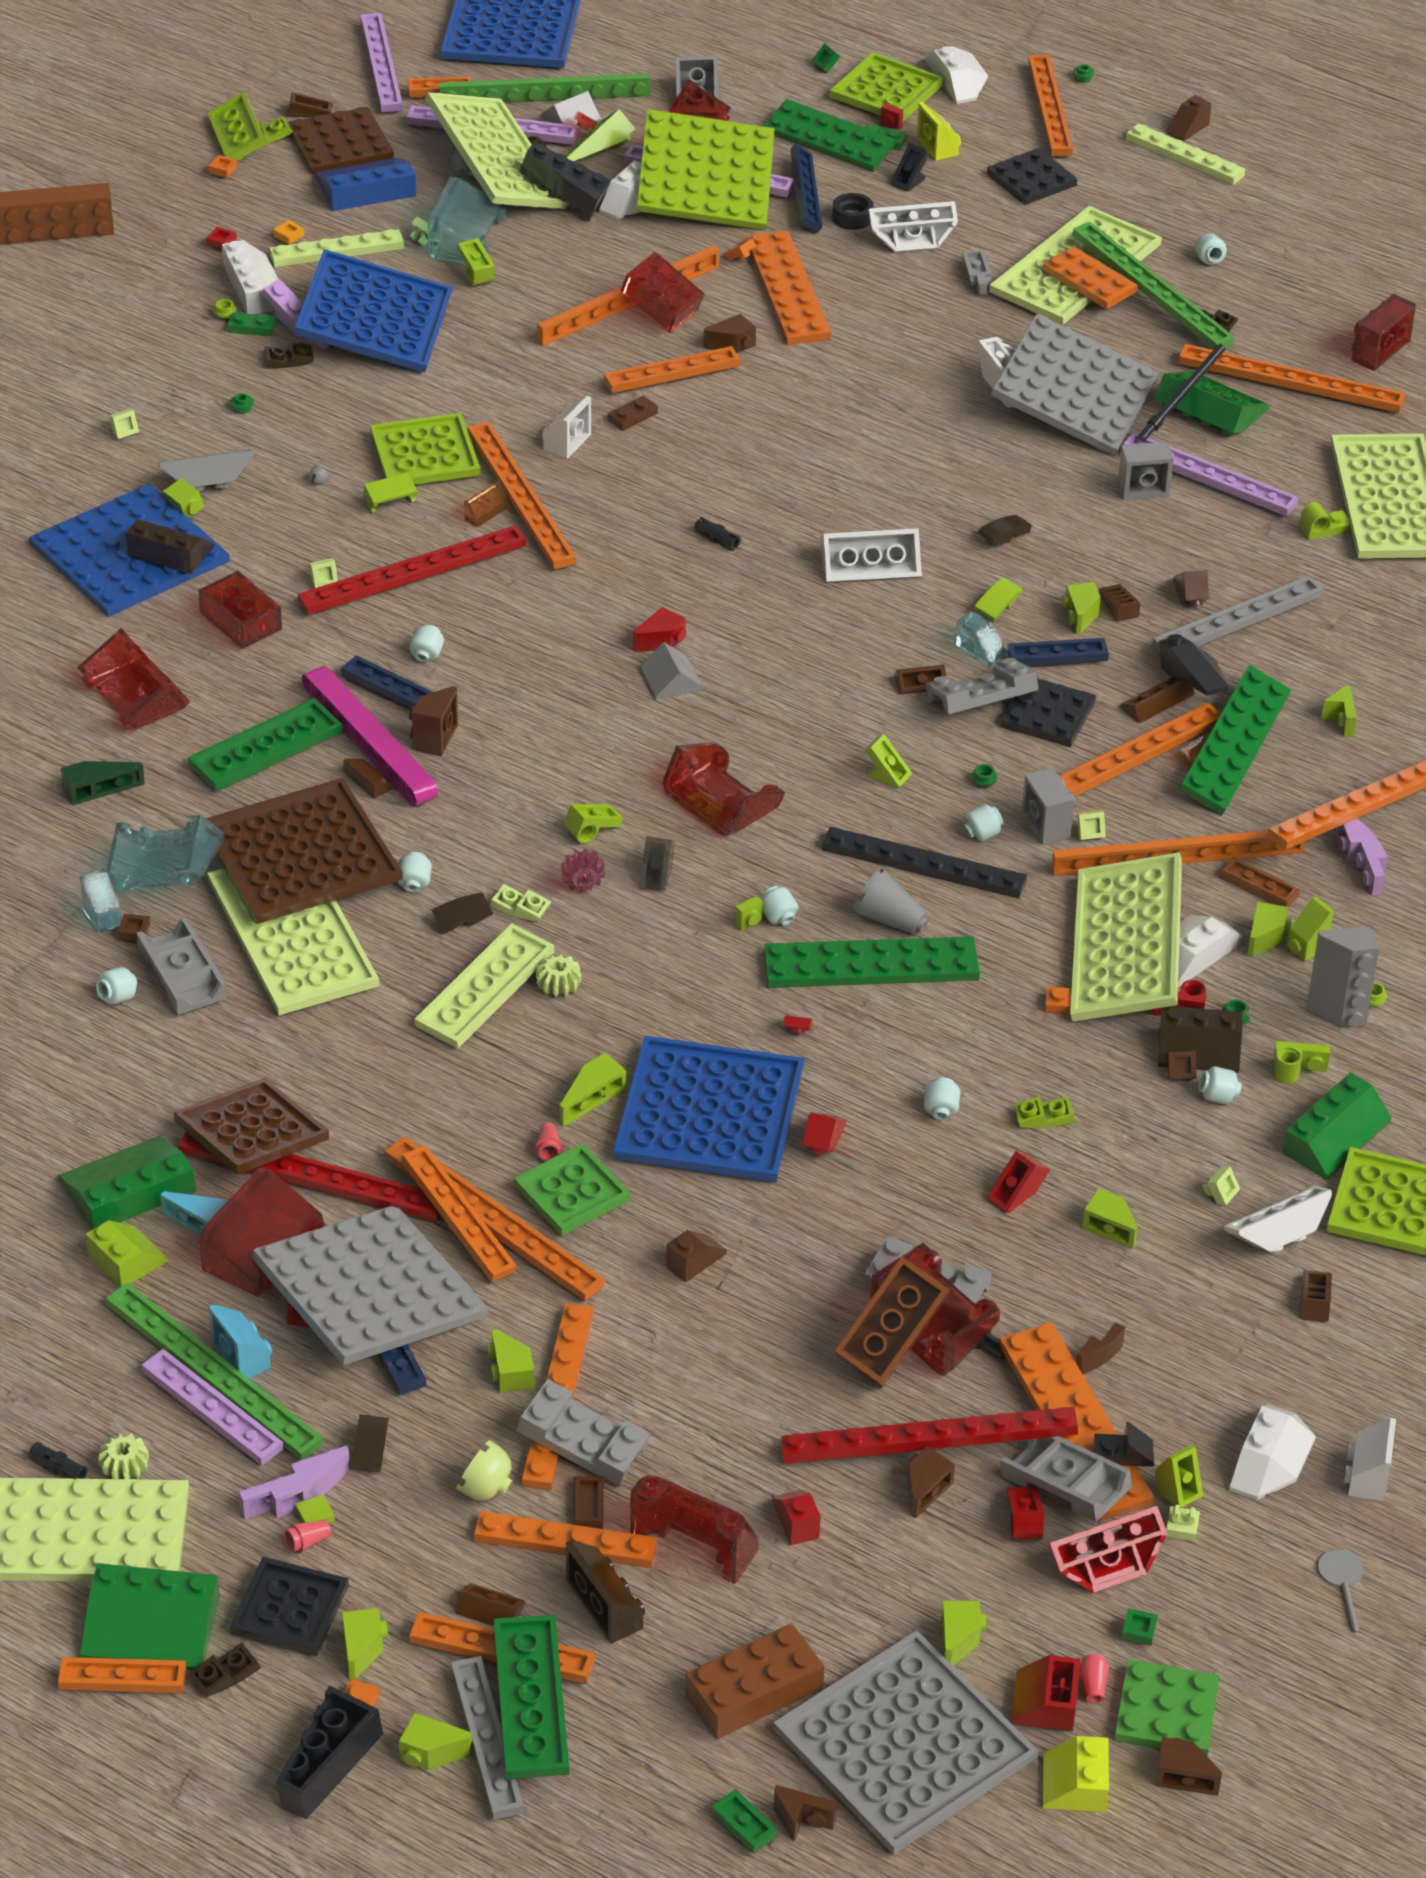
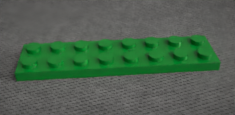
[1178,665,1291,816]
[764,936,980,988]

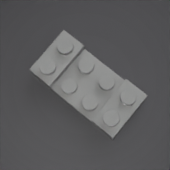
[926,658,1038,714]
[136,917,228,1015]
[864,1236,992,1323]
[516,1379,650,1487]
[1000,1436,1132,1522]

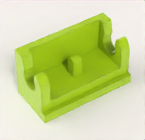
[363,473,418,513]

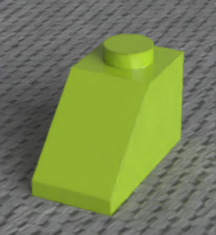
[1287,896,1334,961]
[1247,902,1292,957]
[1082,1188,1138,1249]
[1154,1445,1203,1508]
[941,1601,986,1666]
[342,1608,388,1680]
[399,1713,473,1770]

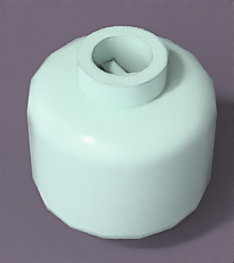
[1195,233,1227,265]
[409,625,444,662]
[964,804,1004,842]
[397,852,432,892]
[761,886,798,926]
[96,967,137,1005]
[1199,1066,1241,1105]
[924,1077,960,1120]

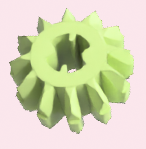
[536,953,581,998]
[98,1433,149,1479]

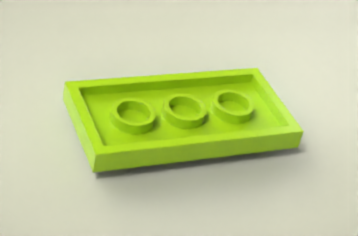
[207,91,267,162]

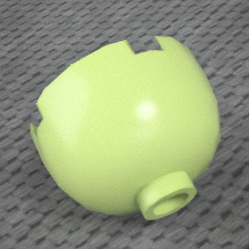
[456,1440,513,1501]

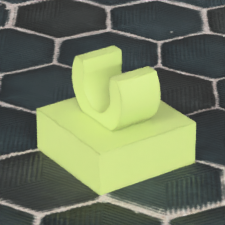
[410,217,440,247]
[109,408,139,439]
[309,558,338,588]
[1077,810,1106,840]
[1202,1166,1240,1205]
[1166,1505,1200,1542]

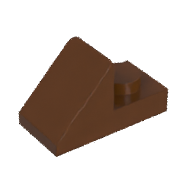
[774,1785,837,1841]

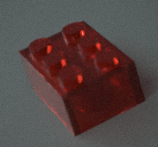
[620,252,705,333]
[1351,294,1416,371]
[198,571,282,649]

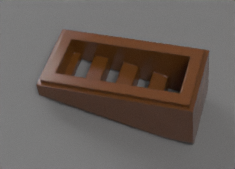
[287,92,333,117]
[1098,584,1140,621]
[1300,1270,1332,1322]

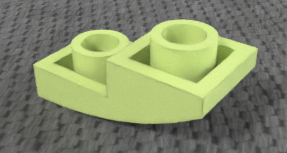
[490,884,551,921]

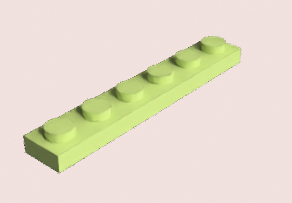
[1126,124,1245,185]
[270,229,404,267]

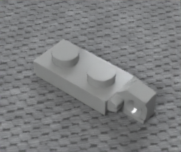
[962,250,992,295]

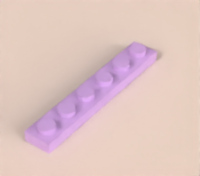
[142,1349,283,1466]

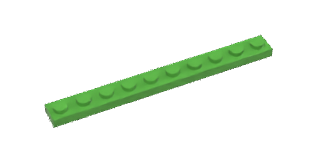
[439,73,650,102]
[1072,222,1234,349]
[106,1282,323,1460]

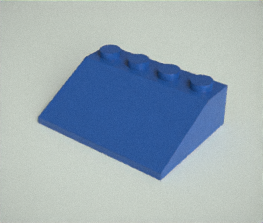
[315,158,416,211]

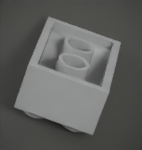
[675,56,719,115]

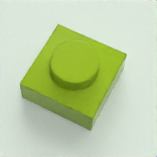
[735,896,763,931]

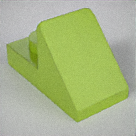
[1321,685,1357,737]
[865,734,912,789]

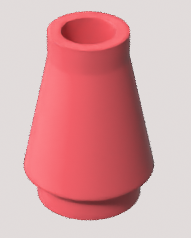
[535,1123,563,1161]
[284,1520,331,1553]
[1080,1654,1109,1703]

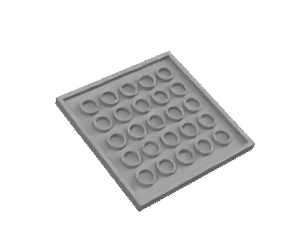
[991,313,1159,456]
[252,1206,489,1366]
[773,1630,1038,1855]

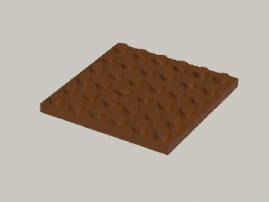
[199,778,403,924]

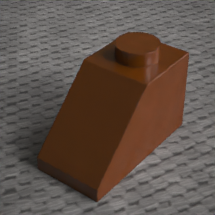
[1166,95,1212,142]
[703,314,756,353]
[1173,570,1210,607]
[666,1230,727,1282]
[907,1446,955,1518]
[1156,1737,1222,1796]

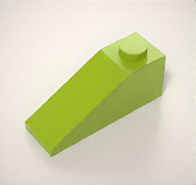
[560,1052,626,1127]

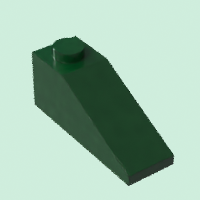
[60,761,145,805]

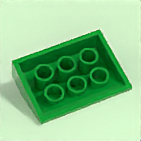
[1155,371,1270,435]
[58,1136,196,1230]
[80,1563,220,1670]

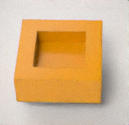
[273,220,305,245]

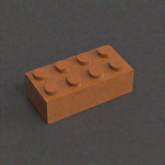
[834,1257,950,1388]
[685,1623,824,1740]

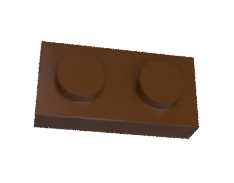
[608,396,658,431]

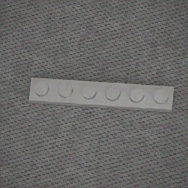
[451,1656,524,1820]

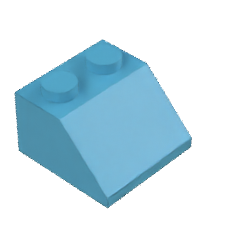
[209,1305,272,1378]

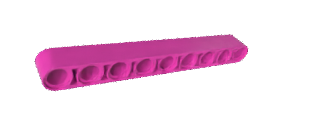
[301,666,438,806]

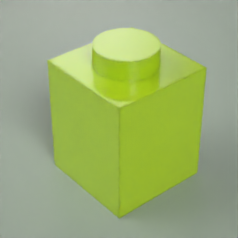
[163,478,204,518]

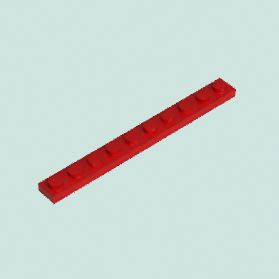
[298,525,526,615]
[178,1132,440,1222]
[781,1407,1079,1464]

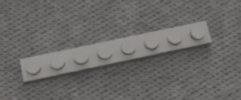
[1153,575,1324,652]

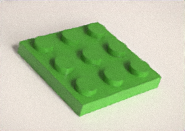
[514,1143,631,1236]
[1114,1659,1219,1757]

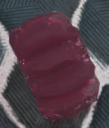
[561,848,605,892]

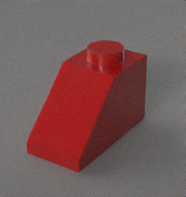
[632,607,686,652]
[802,1112,847,1155]
[986,1151,1050,1213]
[772,1490,821,1545]

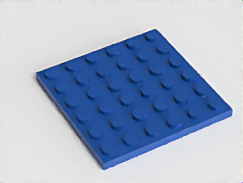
[440,0,581,68]
[293,249,453,373]
[29,483,230,617]
[613,1036,804,1182]

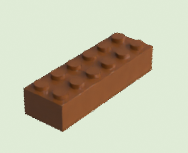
[0,183,114,244]

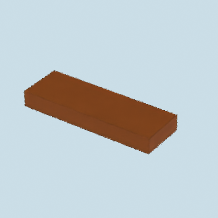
[1219,857,1300,907]

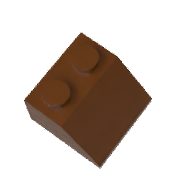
[409,686,458,756]

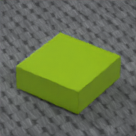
[295,1494,335,1524]

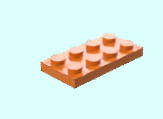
[1042,246,1138,309]

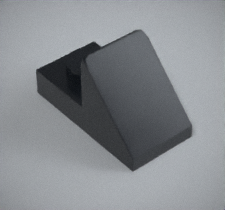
[890,144,930,191]
[1093,1422,1154,1467]

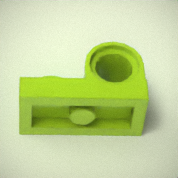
[457,238,495,286]
[1299,502,1351,540]
[564,804,624,843]
[1273,1041,1330,1084]

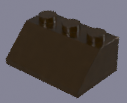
[126,519,215,574]
[1158,1006,1243,1073]
[566,1540,645,1644]

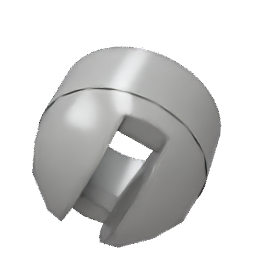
[309,464,330,485]

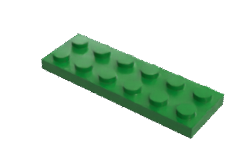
[764,99,896,172]
[188,698,343,792]
[494,1615,569,1779]

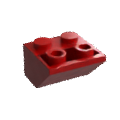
[1011,1655,1081,1731]

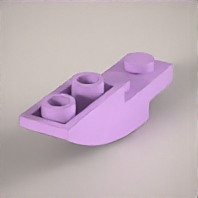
[261,279,331,349]
[1332,819,1388,895]
[239,1445,350,1519]

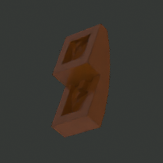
[1076,1323,1125,1374]

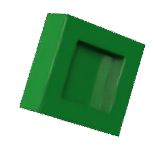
[812,43,841,73]
[1121,1608,1158,1646]

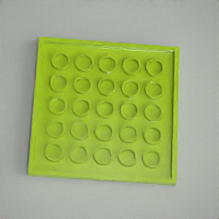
[636,109,775,230]

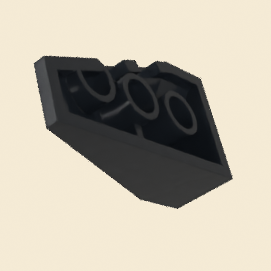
[1159,634,1229,696]

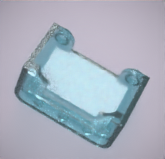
[428,177,507,263]
[104,815,225,892]

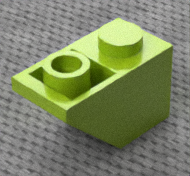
[1062,582,1101,634]
[487,1330,535,1393]

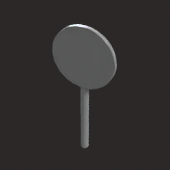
[1318,1549,1363,1632]

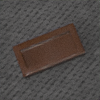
[573,1476,604,1529]

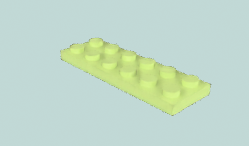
[415,923,554,1049]

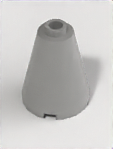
[853,868,929,934]

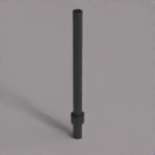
[1138,344,1226,442]

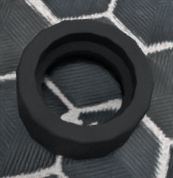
[832,193,874,230]

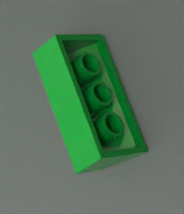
[1282,1072,1392,1180]

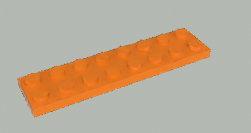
[746,231,831,345]
[999,1322,1154,1521]

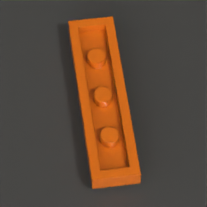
[58,1657,186,1693]

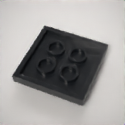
[987,148,1078,205]
[1000,678,1096,747]
[230,1557,349,1656]

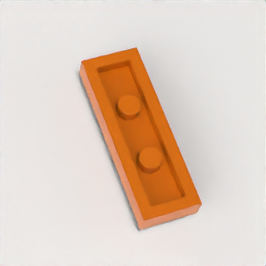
[408,76,472,98]

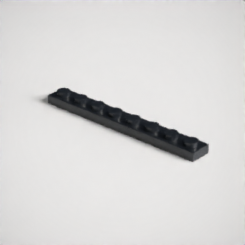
[822,826,1027,899]

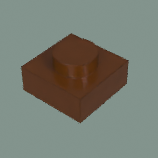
[118,914,150,941]
[1167,1051,1197,1079]

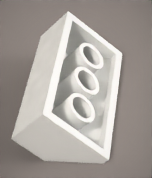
[222,240,278,314]
[820,528,922,582]

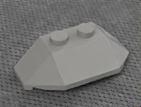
[158,449,254,491]

